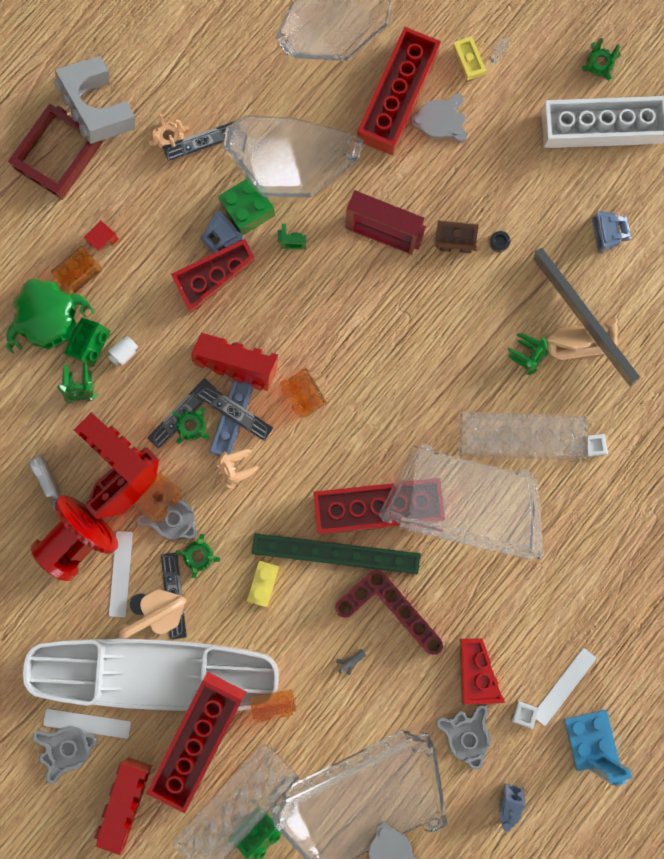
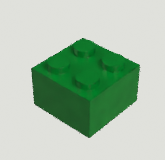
[218,175,275,236]

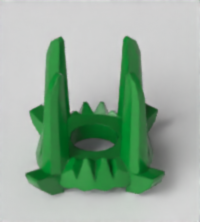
[582,38,621,80]
[508,333,548,375]
[57,362,98,403]
[172,407,210,444]
[176,534,220,579]

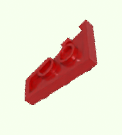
[460,638,505,705]

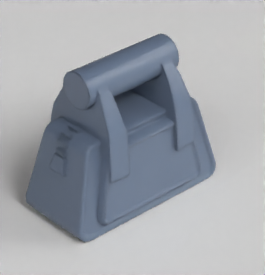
[200,210,243,254]
[592,211,631,253]
[499,783,525,831]

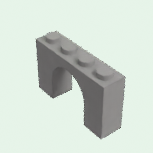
[53,56,135,144]

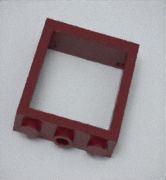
[8,103,103,200]
[345,190,426,255]

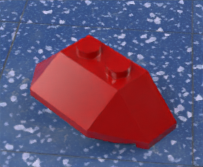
[85,447,159,519]

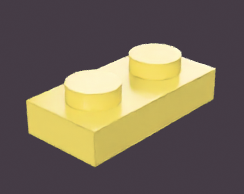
[453,36,486,81]
[247,561,279,607]

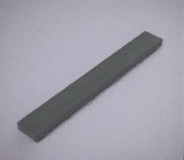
[533,248,640,387]

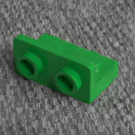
[64,317,110,367]
[231,808,285,859]

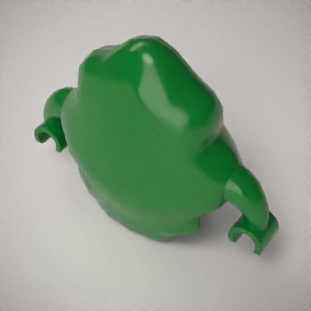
[6,278,95,354]

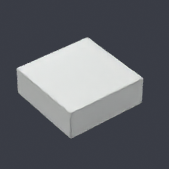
[583,434,608,457]
[512,701,539,729]

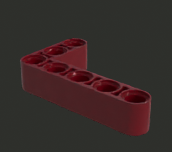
[335,570,443,655]

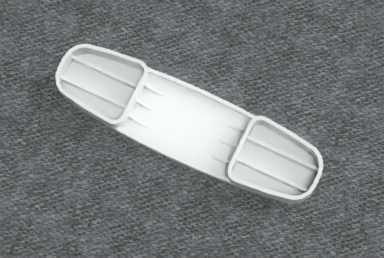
[23,639,279,711]

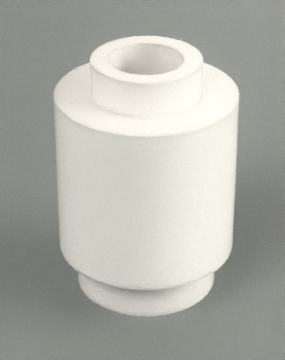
[108,336,138,366]

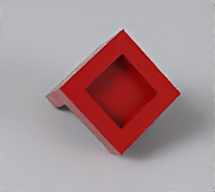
[84,220,119,251]

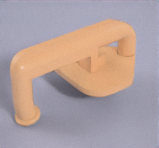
[547,319,617,360]
[119,589,186,639]

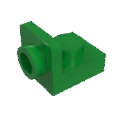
[278,223,306,250]

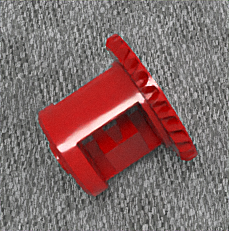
[31,495,118,581]

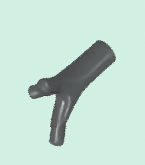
[336,649,366,675]

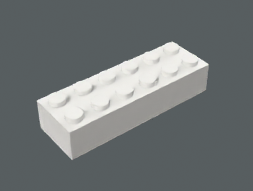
[541,96,664,148]

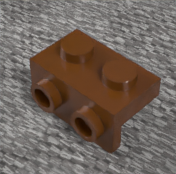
[435,220,479,254]

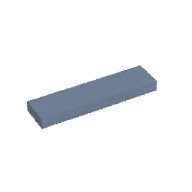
[209,381,254,456]

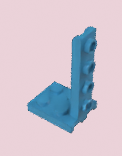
[564,709,632,786]

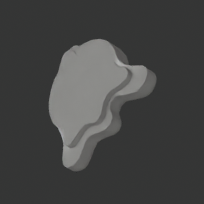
[411,94,467,143]
[29,455,61,509]
[137,482,197,540]
[436,704,491,770]
[33,726,97,784]
[368,822,416,859]

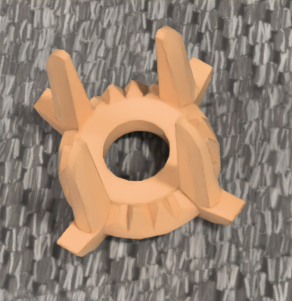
[148,113,189,149]
[217,449,258,489]

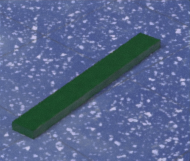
[252,533,421,574]

